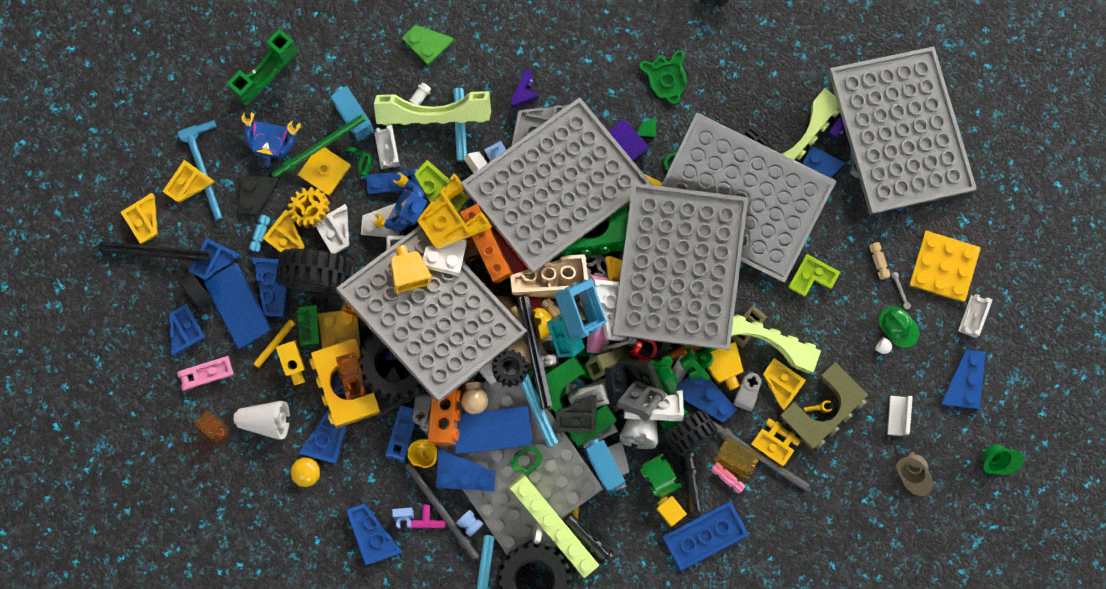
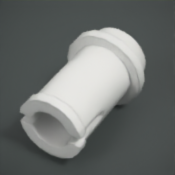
[409,82,431,105]

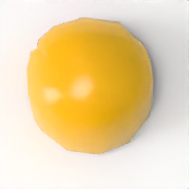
[532,308,553,340]
[408,439,439,468]
[291,456,320,488]

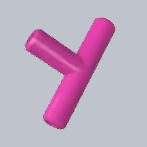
[406,505,445,528]

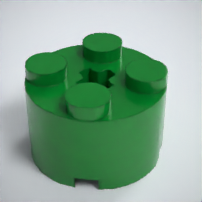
[640,453,682,498]

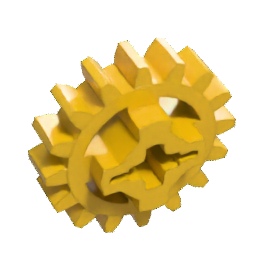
[288,187,330,228]

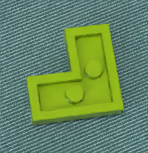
[788,254,840,297]

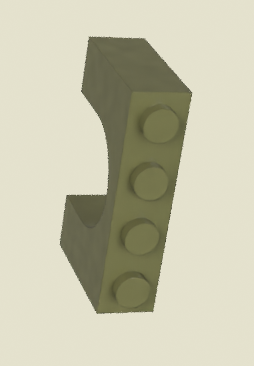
[560,301,632,381]
[779,362,868,450]

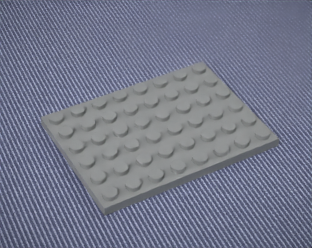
[828,47,977,215]
[461,97,652,274]
[661,113,836,282]
[613,183,748,351]
[336,226,527,403]
[424,362,603,555]

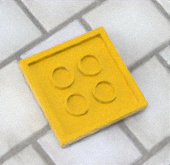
[909,231,981,302]

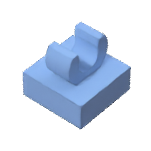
[484,141,506,162]
[392,508,414,529]

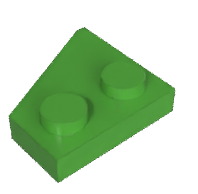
[402,25,454,66]

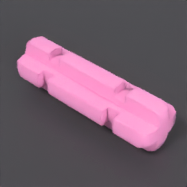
[711,463,745,493]

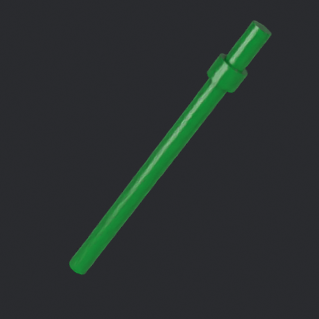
[272,114,366,178]

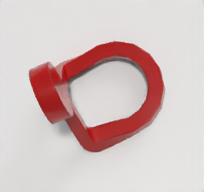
[630,339,657,360]

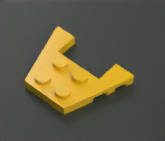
[417,174,492,249]

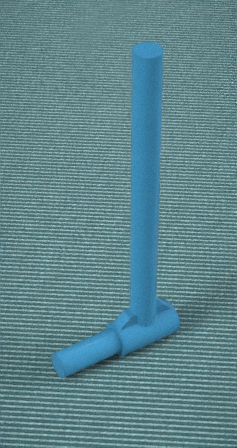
[178,120,222,221]

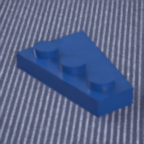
[803,146,845,178]
[252,258,288,318]
[940,350,985,410]
[436,449,496,491]
[346,504,402,566]

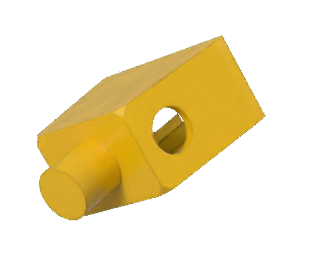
[390,245,431,294]
[276,340,305,386]
[706,342,743,391]

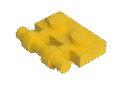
[751,418,801,467]

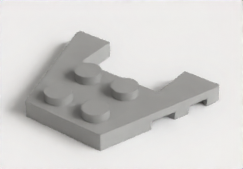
[512,105,568,146]

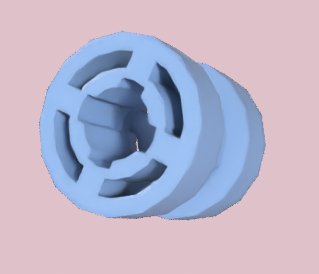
[457,510,483,537]

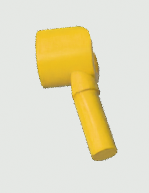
[804,400,832,413]

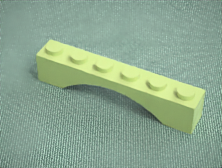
[783,88,840,160]
[374,91,491,126]
[731,315,821,374]
[507,474,599,578]

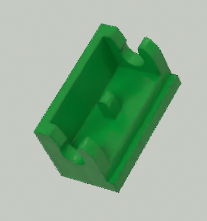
[297,305,321,348]

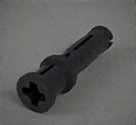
[679,453,702,513]
[563,513,614,564]

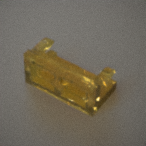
[714,438,761,479]

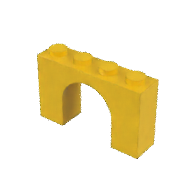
[309,338,381,428]

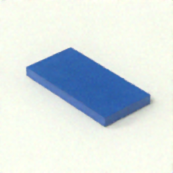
[204,263,272,349]
[455,406,533,454]
[662,501,749,571]

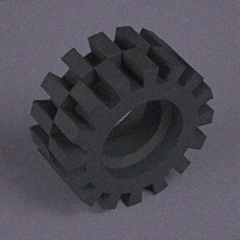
[492,350,528,387]

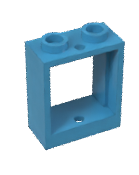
[331,86,374,142]
[554,278,607,339]
[585,439,625,493]

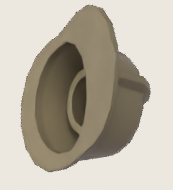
[896,452,933,496]

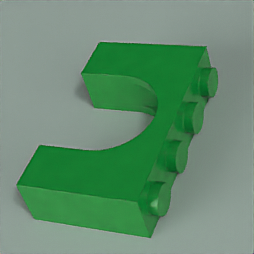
[227,28,298,107]
[557,205,628,260]
[534,356,618,447]

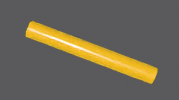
[253,319,295,368]

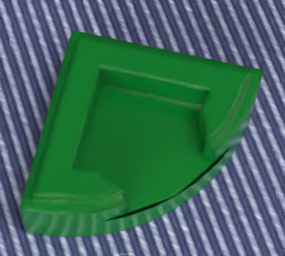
[637,118,657,138]

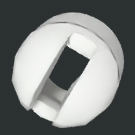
[875,337,892,354]

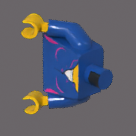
[242,112,301,168]
[371,173,427,232]

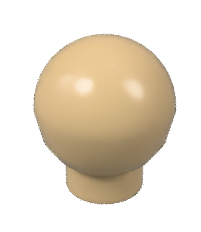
[461,382,488,414]

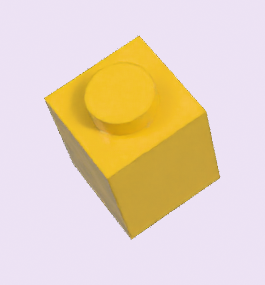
[656,496,687,527]

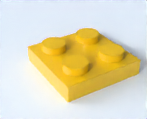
[318,309,361,349]

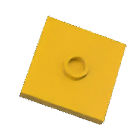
[298,147,351,197]

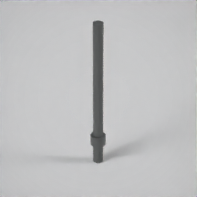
[713,421,810,491]
[405,462,479,561]

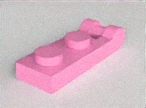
[177,356,234,391]

